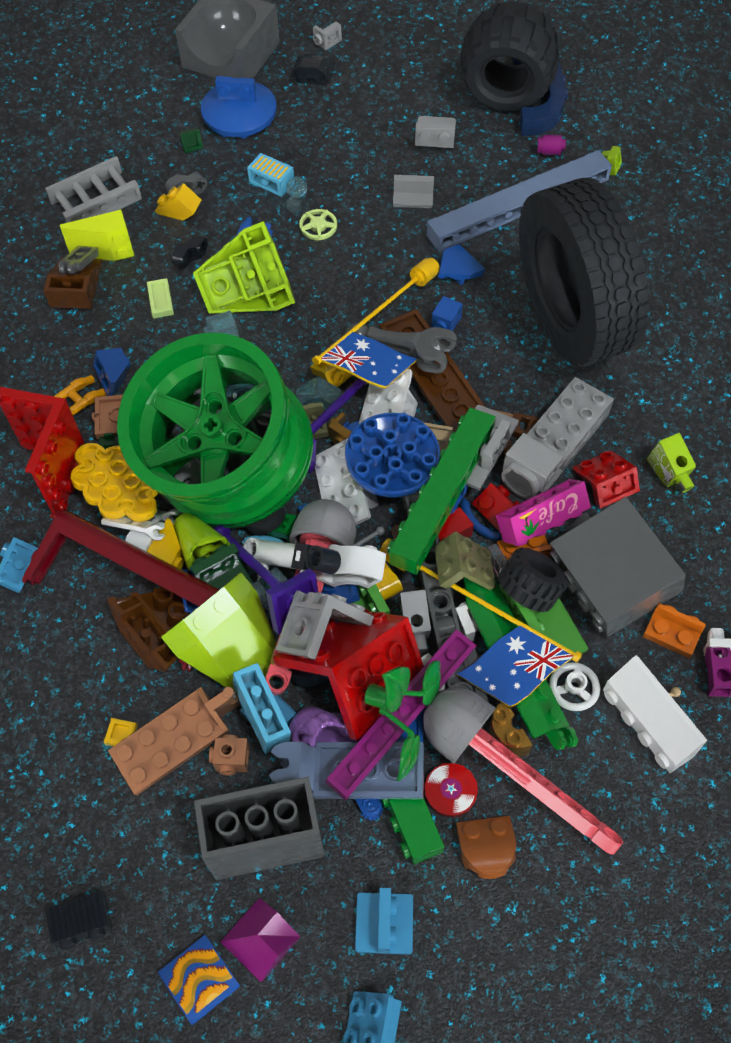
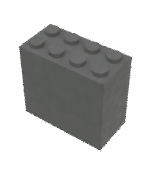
[549,497,686,638]
[194,776,325,880]

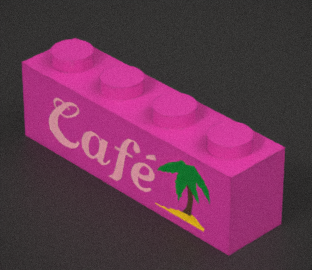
[496,479,591,546]

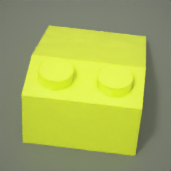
[60,210,134,261]

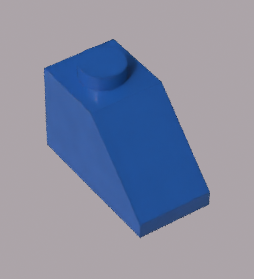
[93,348,130,396]

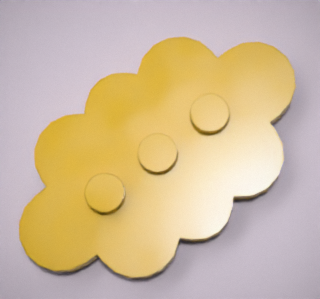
[71,443,158,522]

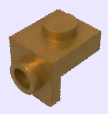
[328,412,351,445]

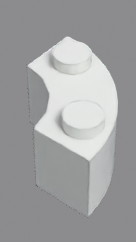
[315,544,386,588]

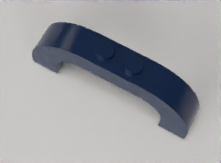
[511,58,568,136]

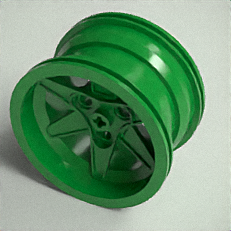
[117,333,313,529]

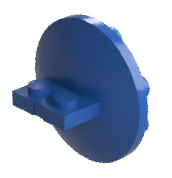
[201,76,277,139]
[345,413,440,497]

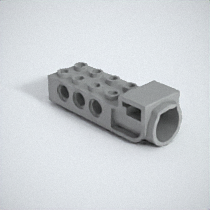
[501,377,614,499]

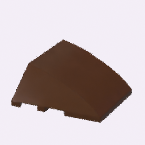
[107,587,191,672]

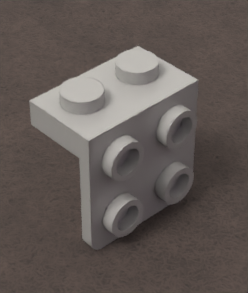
[415,116,456,148]

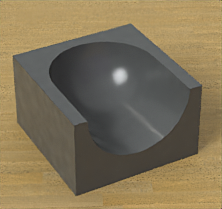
[175,0,280,79]

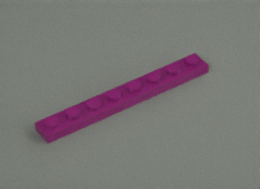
[325,629,476,801]

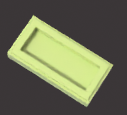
[147,278,174,318]

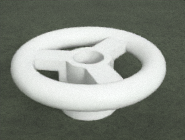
[549,662,600,711]

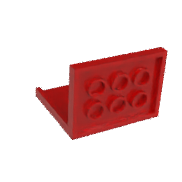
[0,387,85,519]
[273,610,424,740]

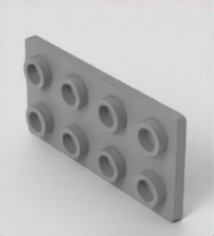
[466,405,519,490]

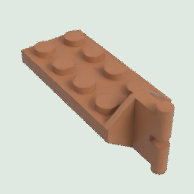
[108,687,240,796]

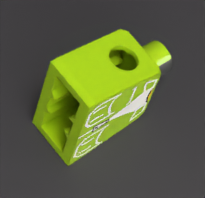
[646,433,696,493]

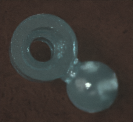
[286,177,307,213]

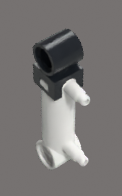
[243,537,341,584]

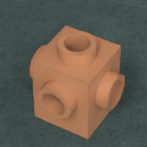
[209,735,250,776]

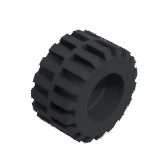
[498,547,568,612]

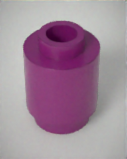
[538,135,566,155]

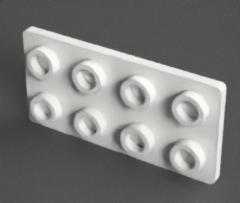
[359,369,418,424]
[315,438,379,525]

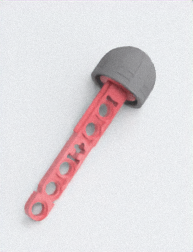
[265,499,356,696]
[423,688,623,855]

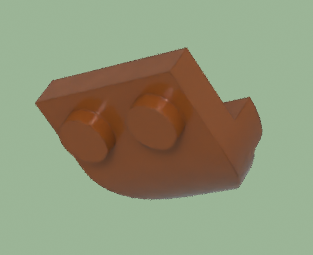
[456,815,516,879]

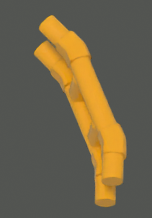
[53,375,107,416]

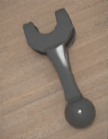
[344,323,457,373]

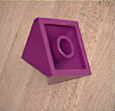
[220,898,300,983]

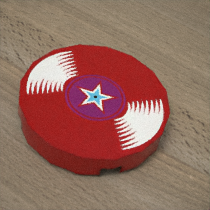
[424,763,478,818]

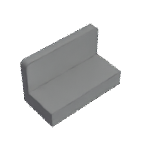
[393,175,434,208]

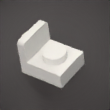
[455,602,478,641]

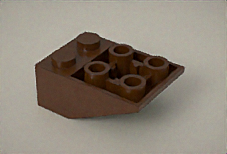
[44,257,103,309]

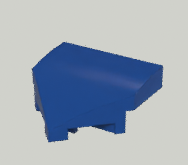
[438,244,485,285]

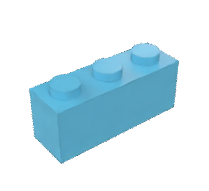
[233,663,291,754]

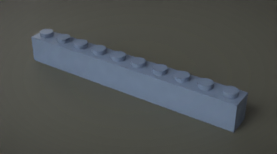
[427,150,612,252]

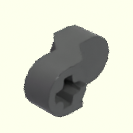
[165,172,207,195]

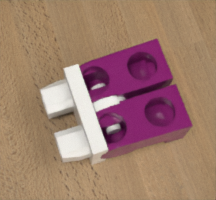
[703,628,731,697]

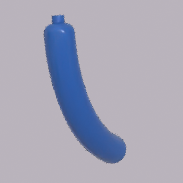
[460,498,502,541]

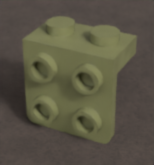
[434,532,495,590]

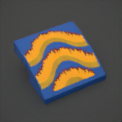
[158,935,240,1025]

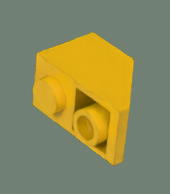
[154,183,202,221]

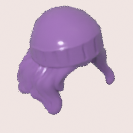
[289,706,360,747]

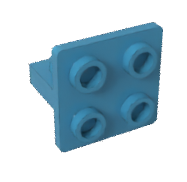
[355,888,413,955]
[343,991,402,1043]

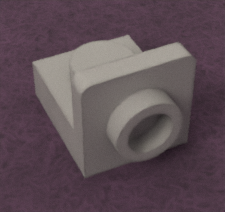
[313,22,342,50]

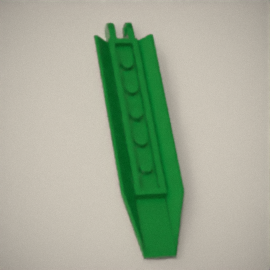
[464,577,579,750]

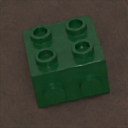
[190,543,256,590]

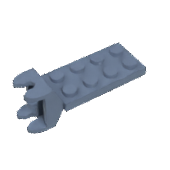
[269,742,424,799]

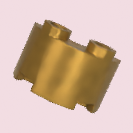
[490,702,532,757]

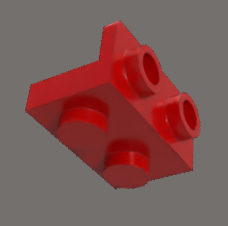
[472,483,520,532]

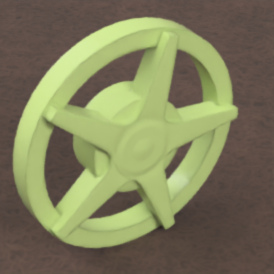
[299,209,337,240]

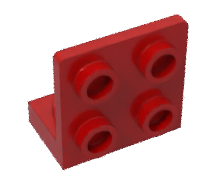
[573,451,640,509]

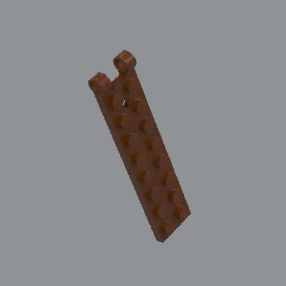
[379,309,513,459]

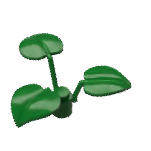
[365,660,441,782]

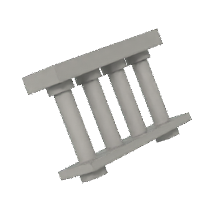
[45,156,142,223]

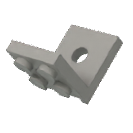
[275,590,374,660]

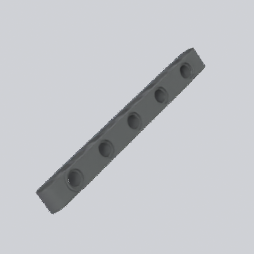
[403,490,473,691]

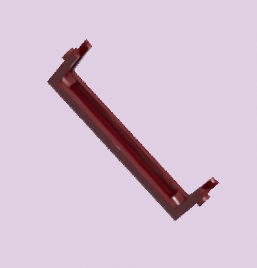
[22,509,219,672]

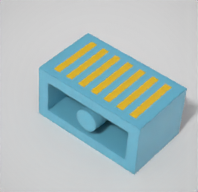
[247,153,295,197]

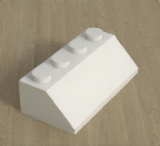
[603,655,707,773]

